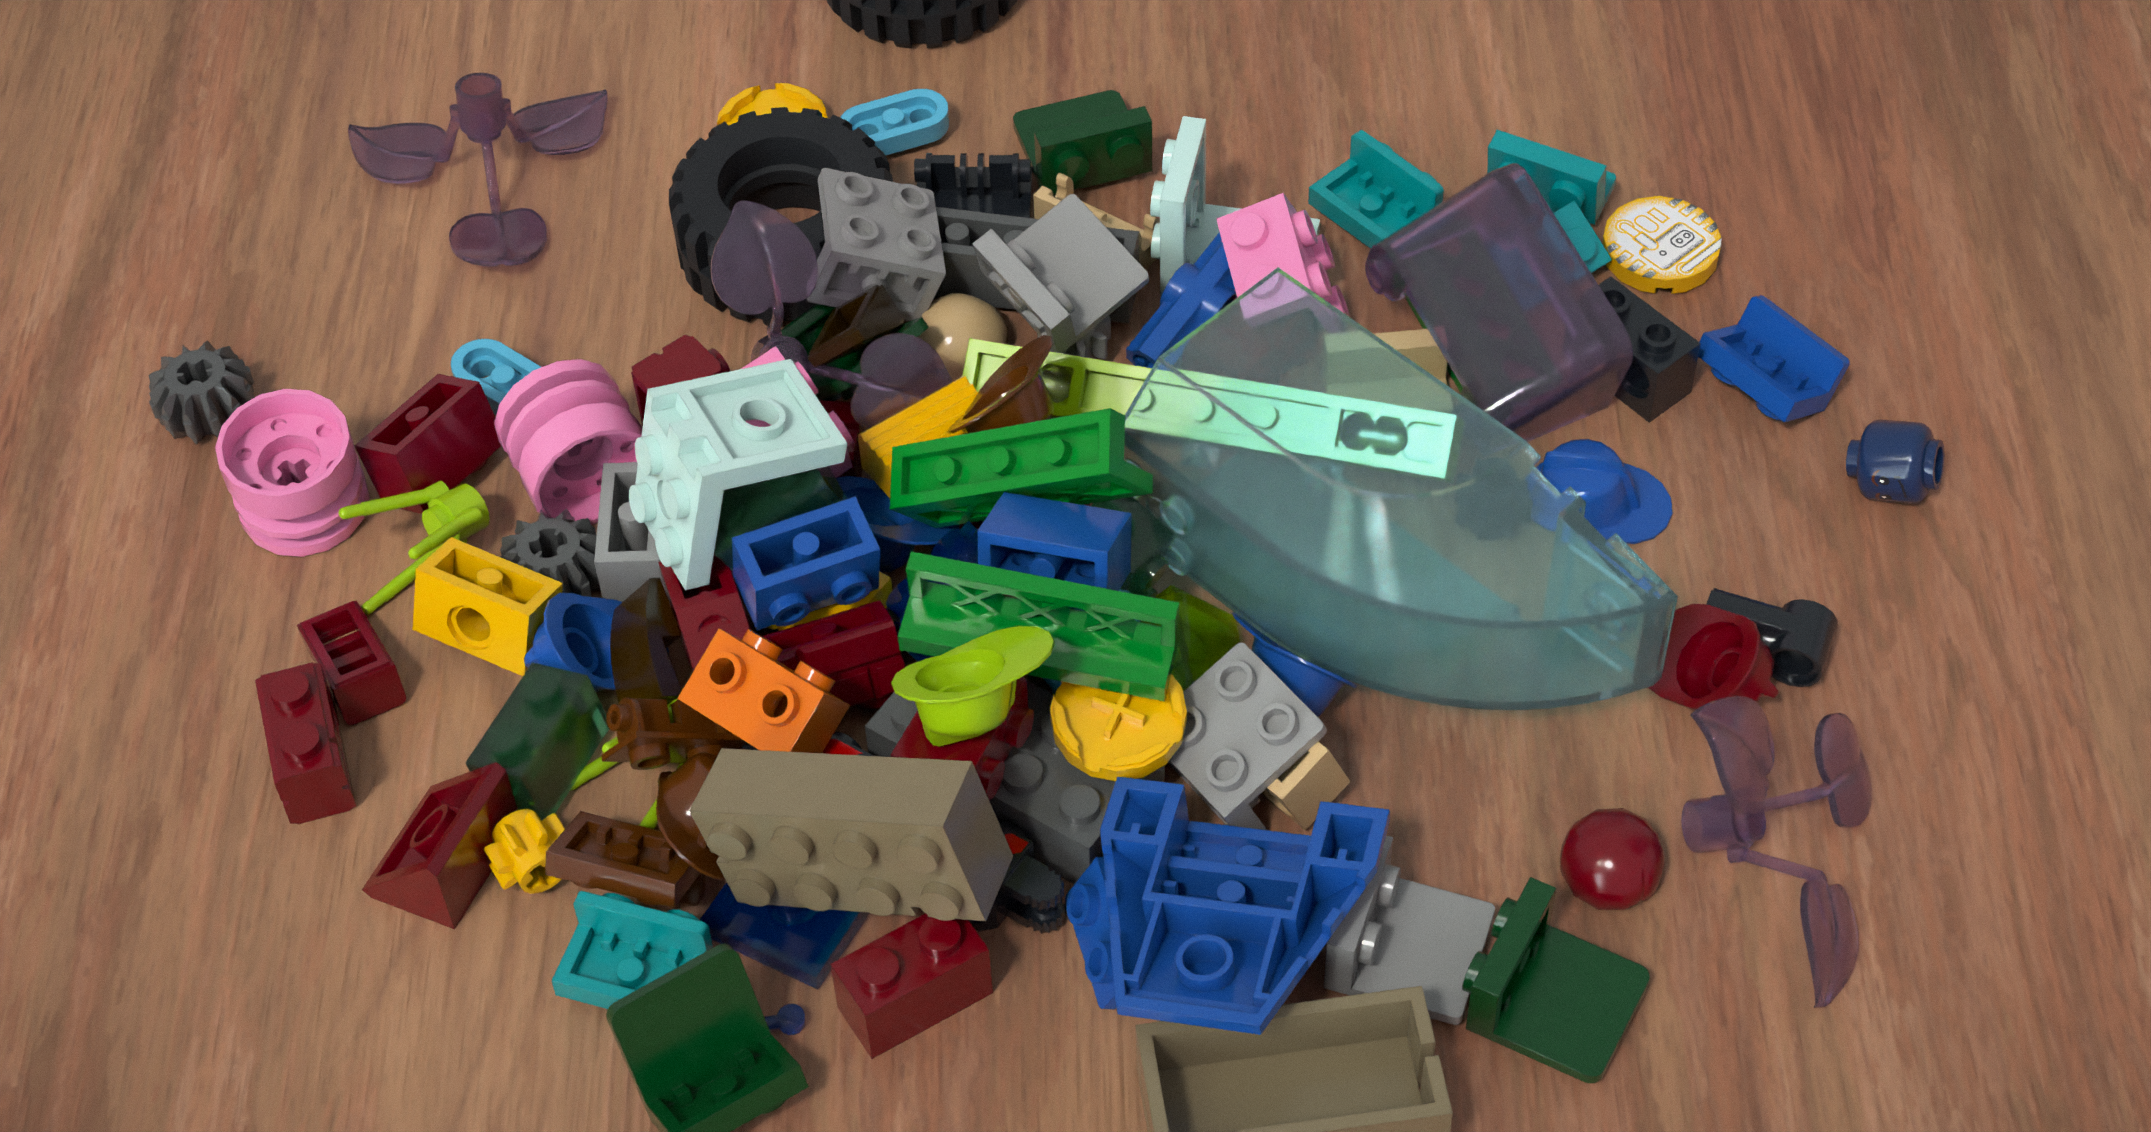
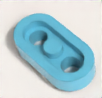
[840,89,949,156]
[451,339,541,415]

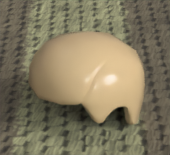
[913,293,1008,381]

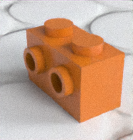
[677,629,850,753]

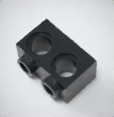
[1561,276,1701,423]

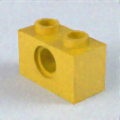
[412,537,563,677]

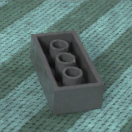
[865,655,1165,884]

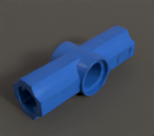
[1126,232,1239,373]

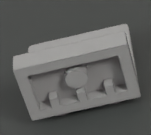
[806,168,946,321]
[973,194,1149,353]
[1168,642,1327,830]
[1324,835,1495,1025]

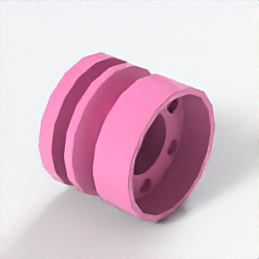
[494,359,642,525]
[215,389,370,557]

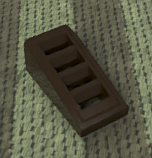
[808,285,904,368]

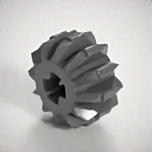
[149,340,255,445]
[500,509,600,597]

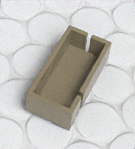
[689,748,1013,921]
[1135,986,1453,1132]

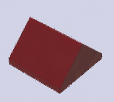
[362,762,518,929]

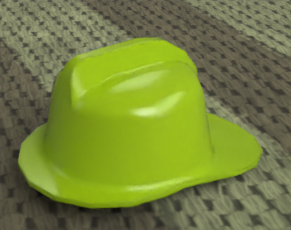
[891,626,1055,747]

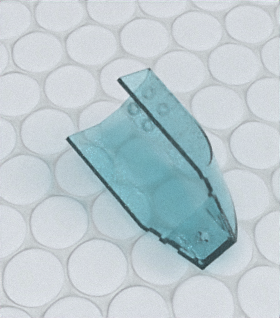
[1114,267,1678,710]

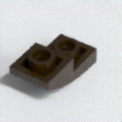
[610,578,682,705]

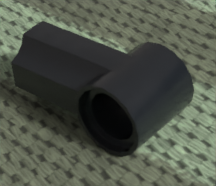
[1706,588,1838,687]

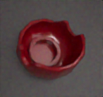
[1560,808,1664,910]

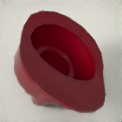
[1641,604,1779,716]

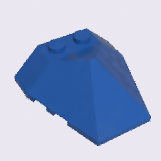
[1100,777,1390,1035]

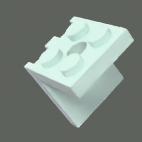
[1150,116,1320,319]
[629,359,848,590]

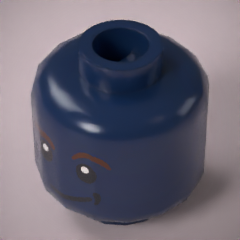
[1846,419,1945,504]

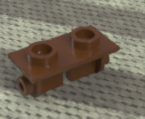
[601,698,747,770]

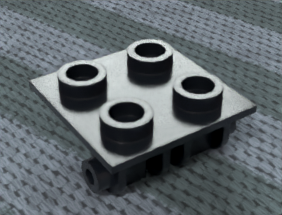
[914,153,1032,218]

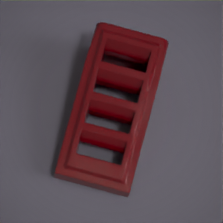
[297,600,406,725]

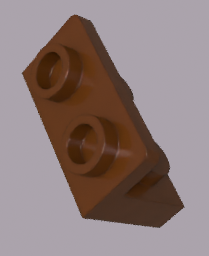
[545,811,705,908]

